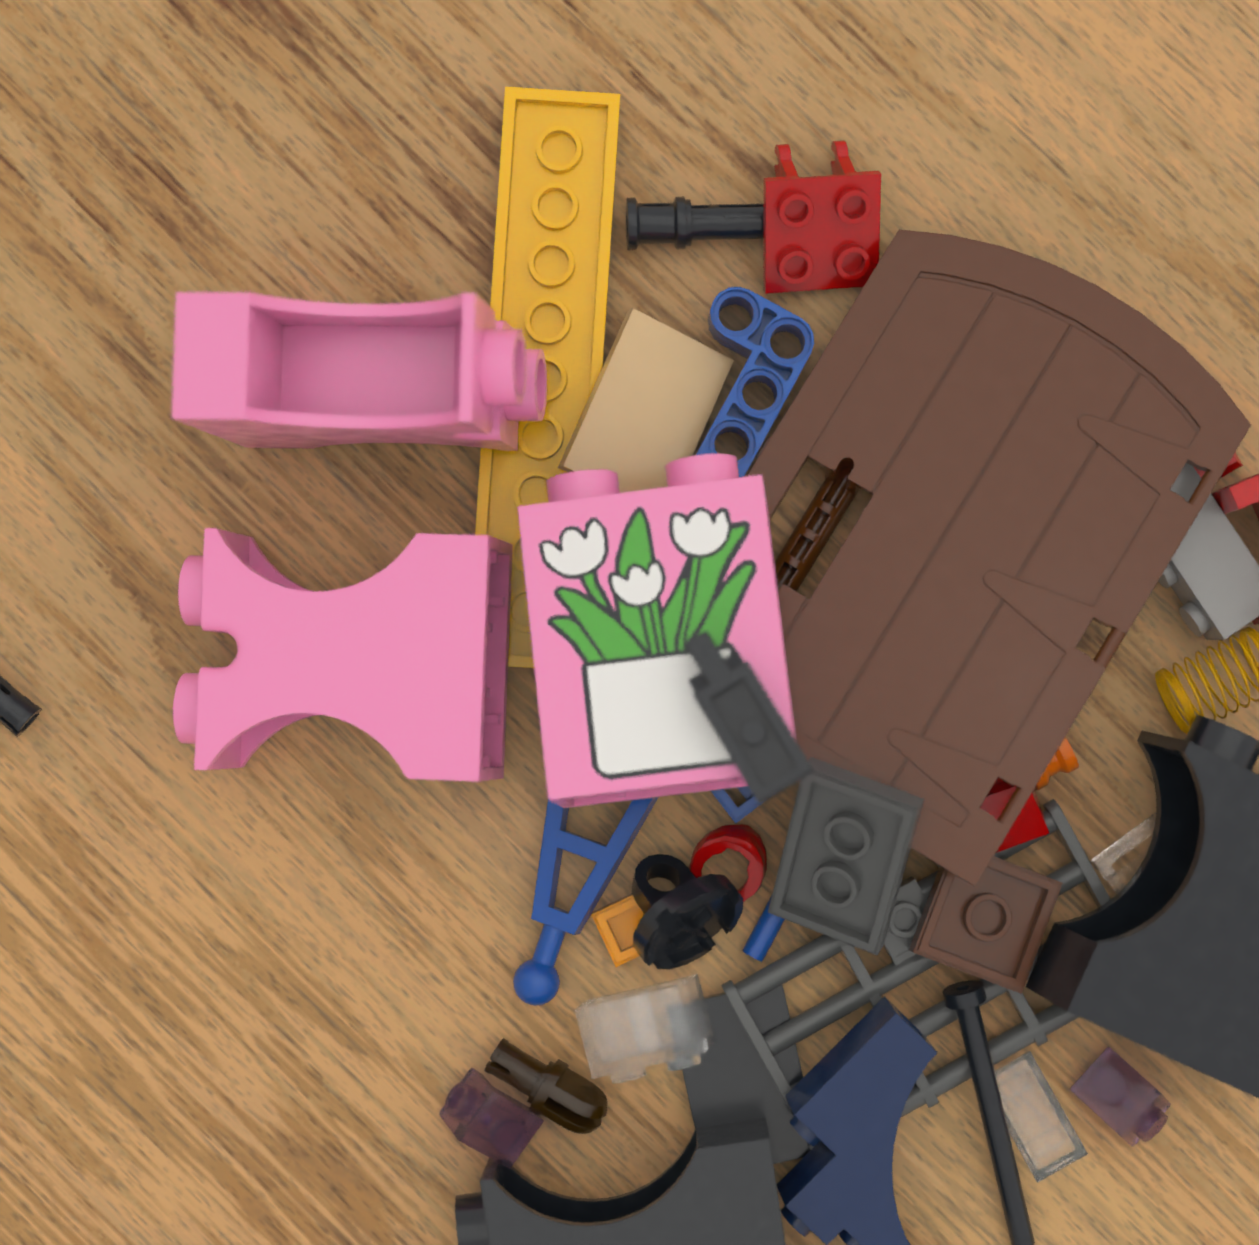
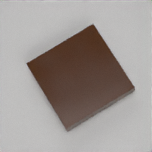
[909,856,1063,994]

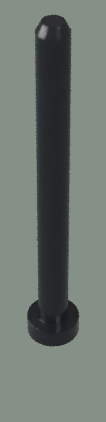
[943,980,1035,1245]

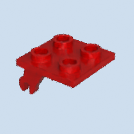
[763,140,881,294]

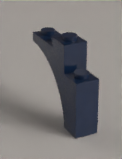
[776,996,938,1245]

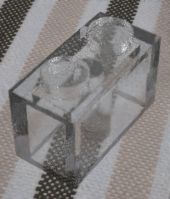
[575,974,716,1084]

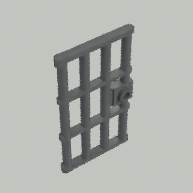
[721,799,1111,1150]

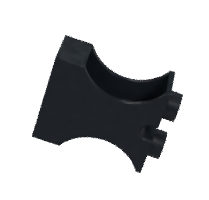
[1025,715,1259,1099]
[455,1118,785,1245]

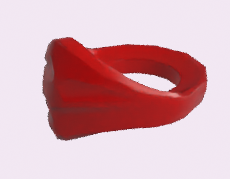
[689,824,767,902]

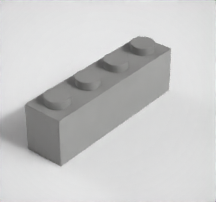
[1158,463,1259,640]

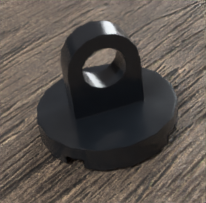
[632,854,743,970]

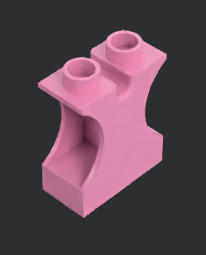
[172,292,547,451]
[173,528,513,782]

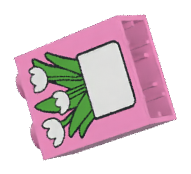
[517,454,797,808]

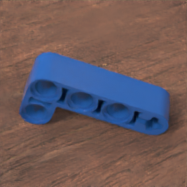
[696,287,814,478]

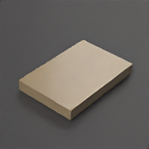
[558,308,734,493]

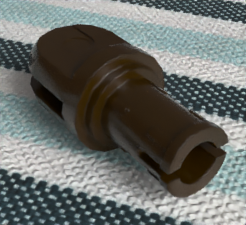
[484,1038,608,1134]

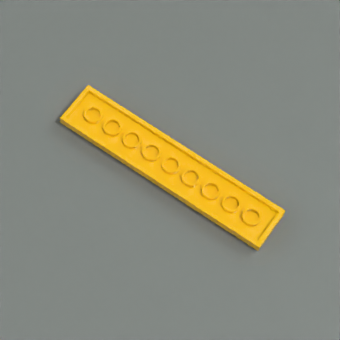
[475,86,620,668]

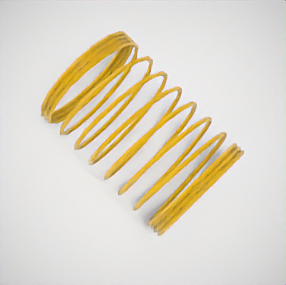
[1155,626,1259,735]

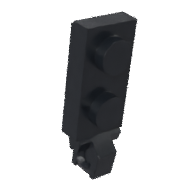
[684,631,814,805]

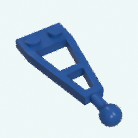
[513,797,658,1006]

